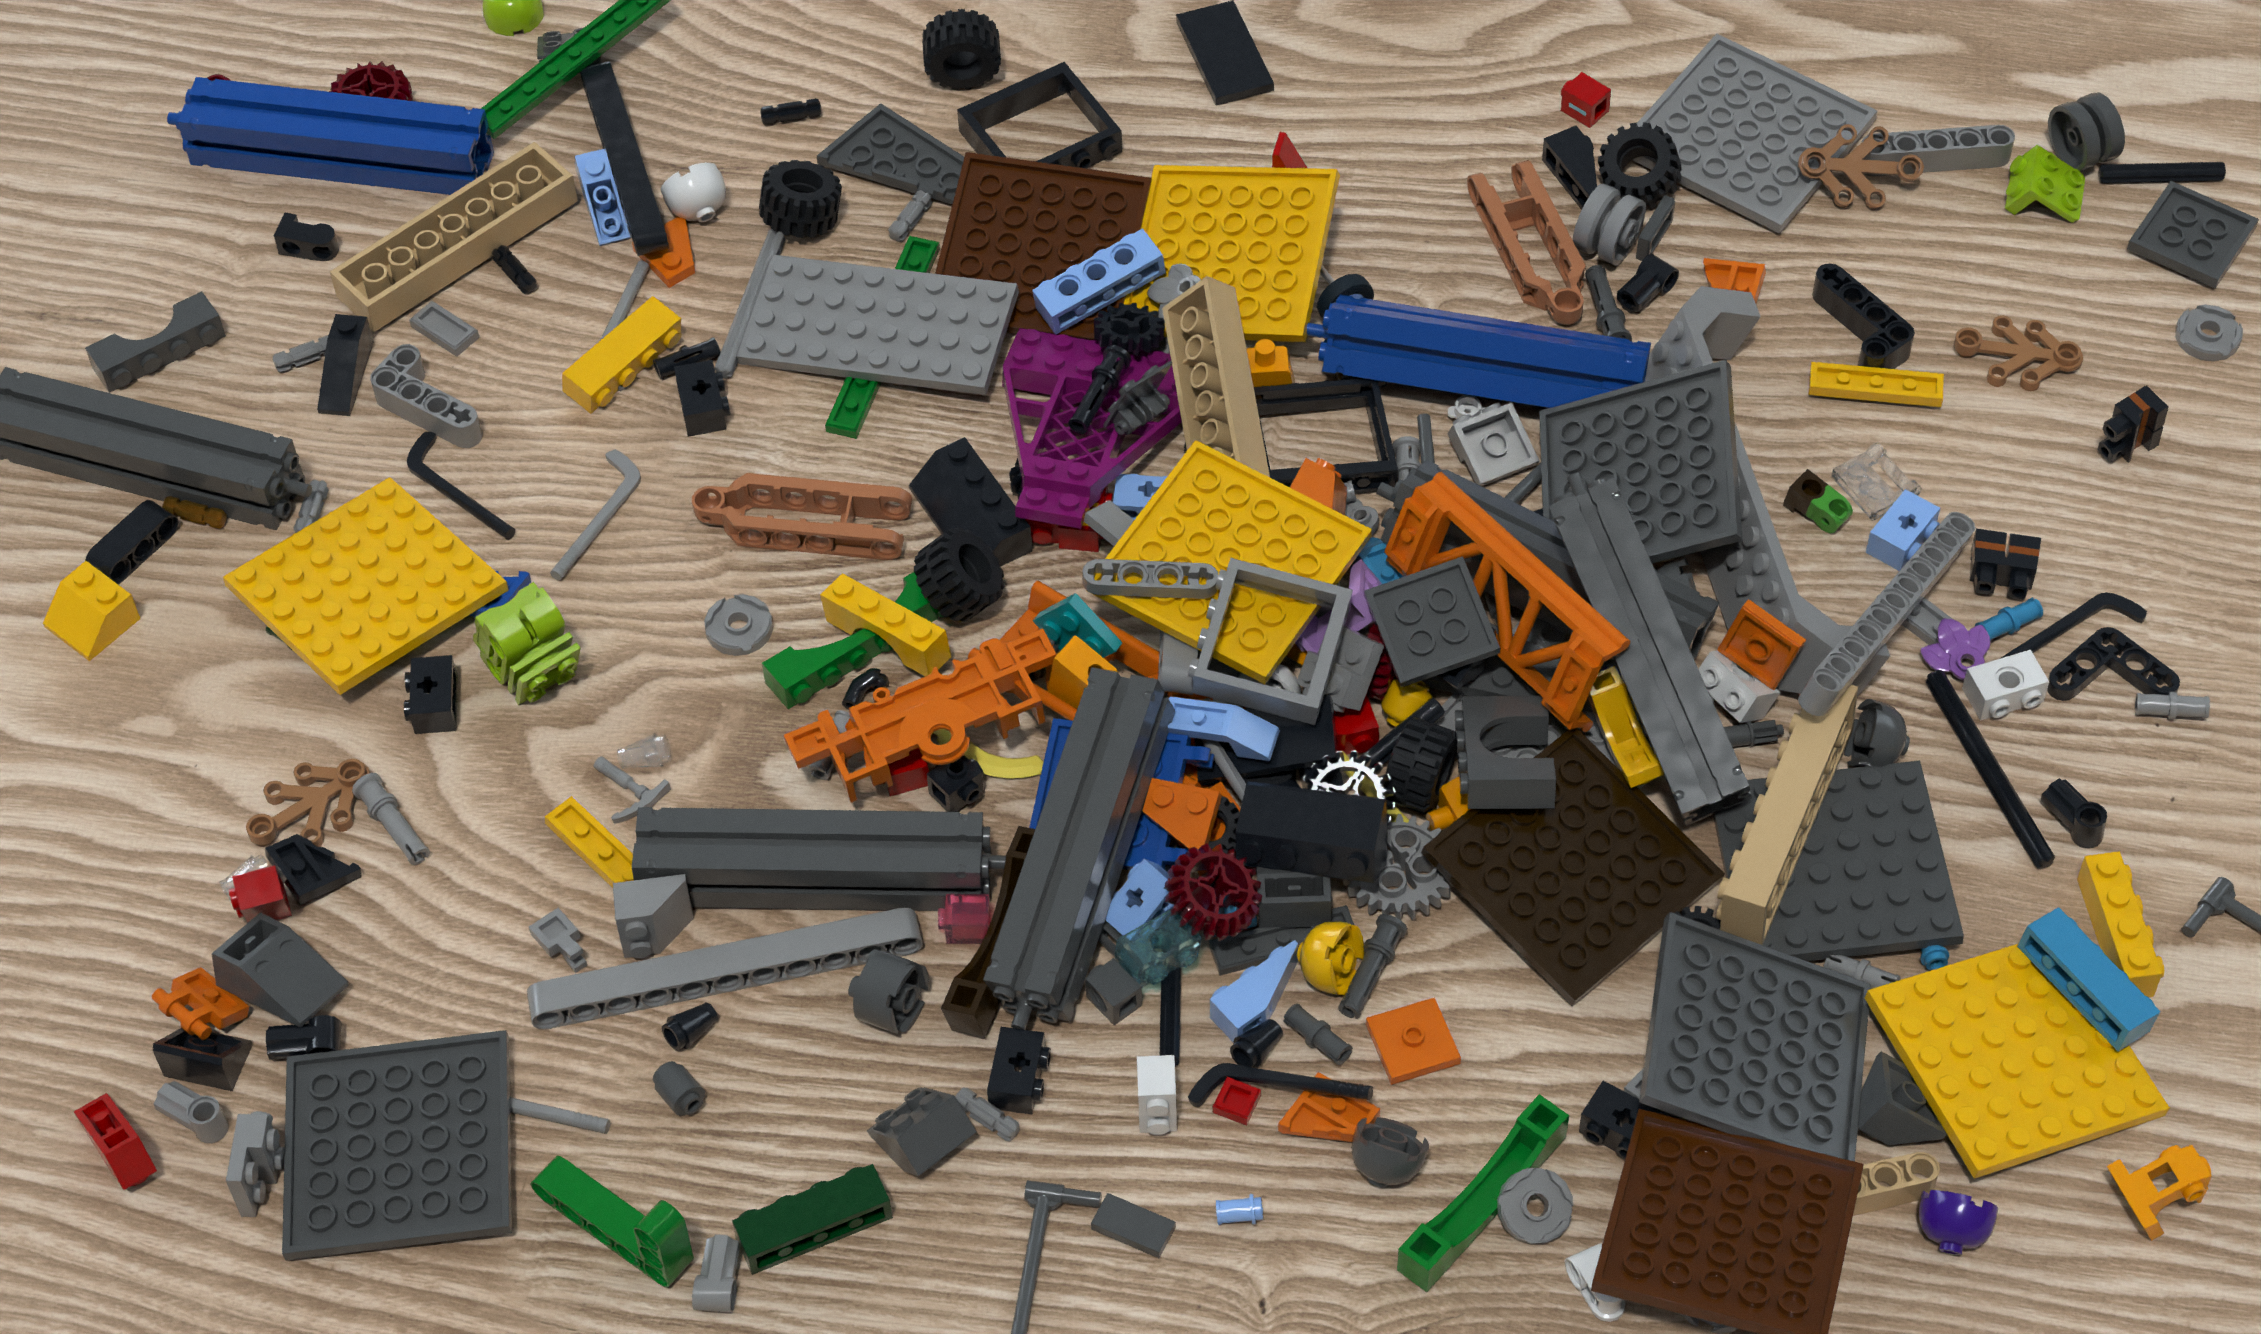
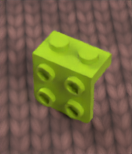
[2005,144,2085,223]

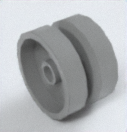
[1573,183,1646,266]

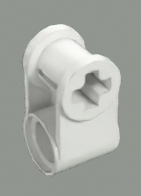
[1565,1243,1625,1322]

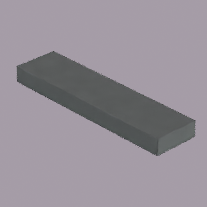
[1209,905,1354,976]

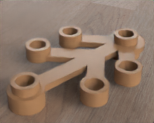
[1798,124,1924,210]
[1954,315,2083,391]
[246,759,370,847]

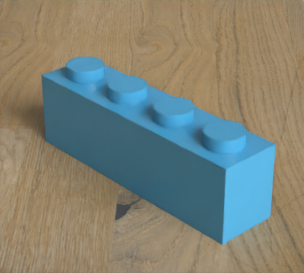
[2017,907,2161,1052]

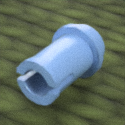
[1216,1194,1263,1225]

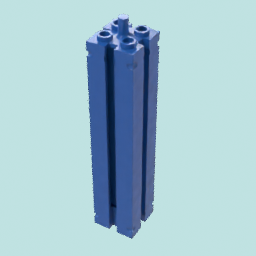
[167,77,494,195]
[1307,294,1651,408]

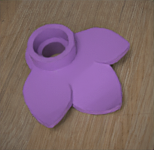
[1920,618,1990,680]

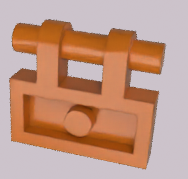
[152,967,250,1040]

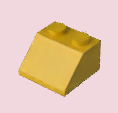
[43,561,140,661]

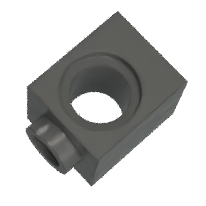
[1085,958,1142,1026]

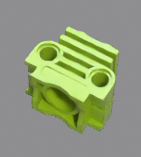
[473,582,581,705]

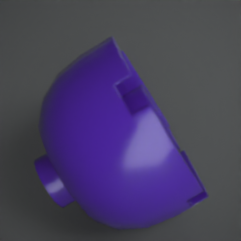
[1919,1190,1999,1255]

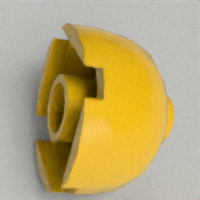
[1297,922,1364,995]

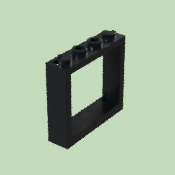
[957,61,1122,169]
[1254,378,1398,494]

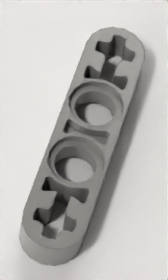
[1082,559,1218,599]

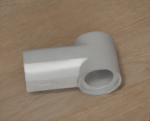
[154,1081,229,1143]
[692,1234,740,1313]

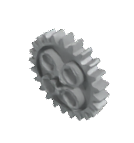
[1343,814,1453,920]

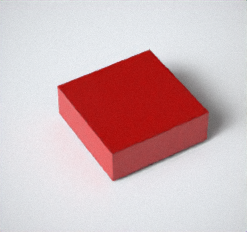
[1212,1077,1261,1126]

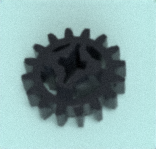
[1094,303,1165,356]

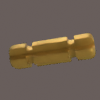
[162,496,227,529]

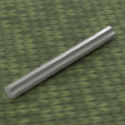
[715,229,785,379]

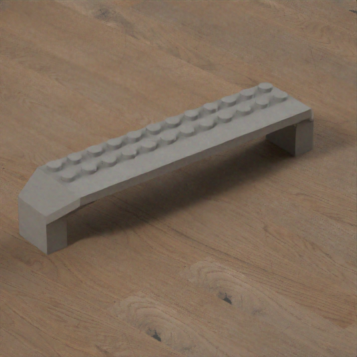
[1645,286,1890,697]

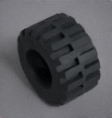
[922,9,1001,90]
[1598,122,1682,209]
[759,160,842,238]
[914,527,1005,622]
[1384,717,1457,814]

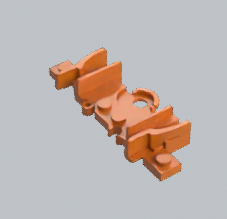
[784,628,1057,803]

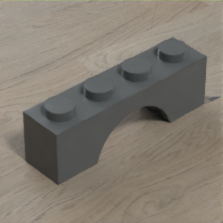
[85,291,226,393]

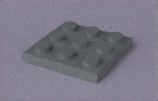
[2127,181,2259,289]
[1364,556,1500,688]

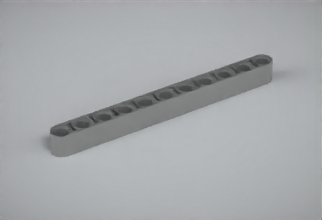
[1798,512,1976,716]
[527,908,923,1029]

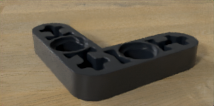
[2047,627,2180,701]

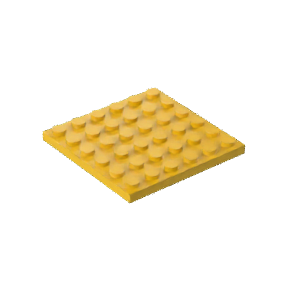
[1124,165,1340,342]
[1086,440,1372,685]
[223,477,509,695]
[1864,943,2170,1179]

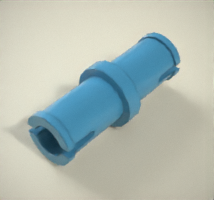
[1975,597,2043,641]

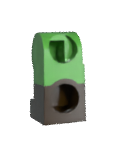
[1783,469,1853,533]

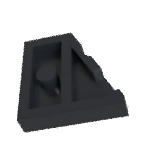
[265,834,361,905]

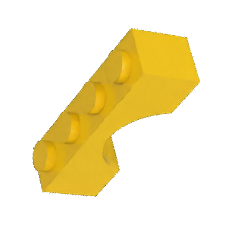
[820,573,951,676]

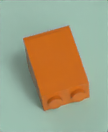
[1290,458,1347,515]

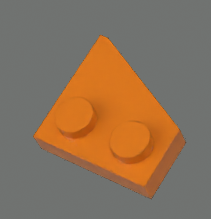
[632,217,695,288]
[1703,258,1766,303]
[1142,778,1222,849]
[1278,1072,1380,1142]

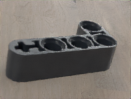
[1812,263,1915,369]

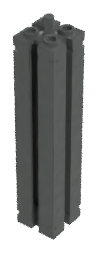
[0,367,312,530]
[1377,460,1720,661]
[1549,472,1752,826]
[983,667,1175,1030]
[632,807,1006,911]

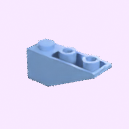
[575,149,630,246]
[1210,940,1298,1042]

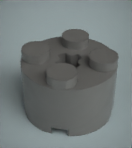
[848,949,929,1034]

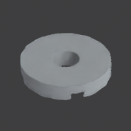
[2175,305,2243,361]
[704,594,773,656]
[1497,1168,1573,1244]

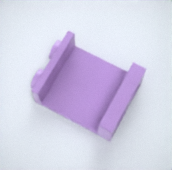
[1295,559,1382,653]

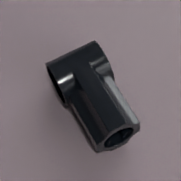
[1617,253,1679,313]
[2041,778,2107,848]
[266,1015,342,1060]

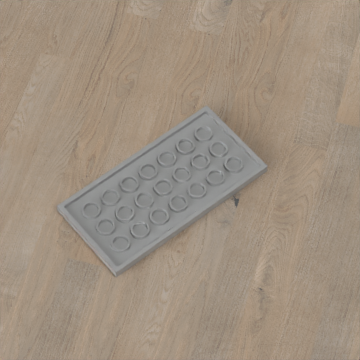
[737,255,1019,395]

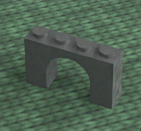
[1455,696,1556,809]

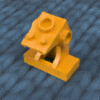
[2107,1145,2212,1241]

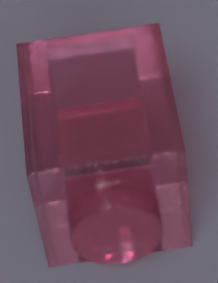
[938,894,991,944]

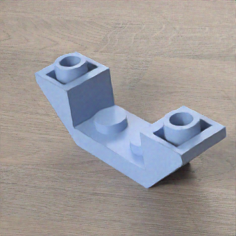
[1168,697,1280,761]

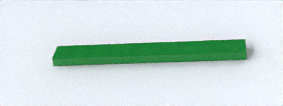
[481,0,671,139]
[825,236,940,439]

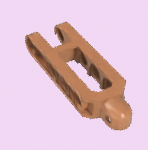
[1467,160,1586,325]
[692,473,913,560]

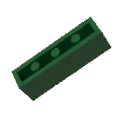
[732,1164,893,1275]

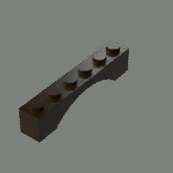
[941,826,1035,1038]

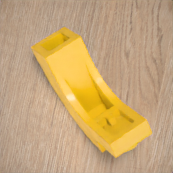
[1588,666,1664,788]

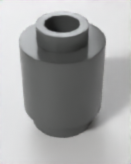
[653,1061,705,1116]

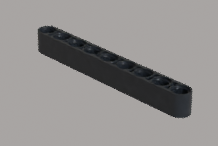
[580,61,669,256]

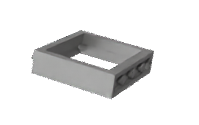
[1188,558,1353,725]

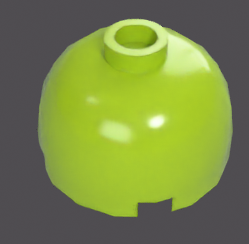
[483,0,544,36]

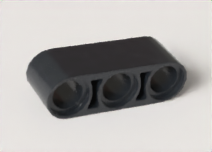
[85,500,179,584]

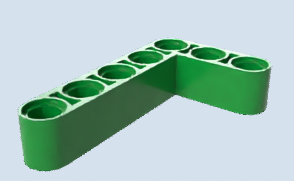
[530,1155,694,1288]

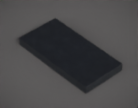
[1176,0,1274,105]
[1195,694,1338,786]

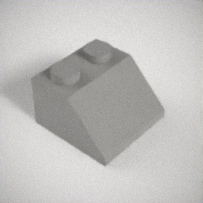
[613,874,694,958]

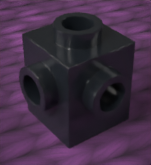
[927,755,984,812]

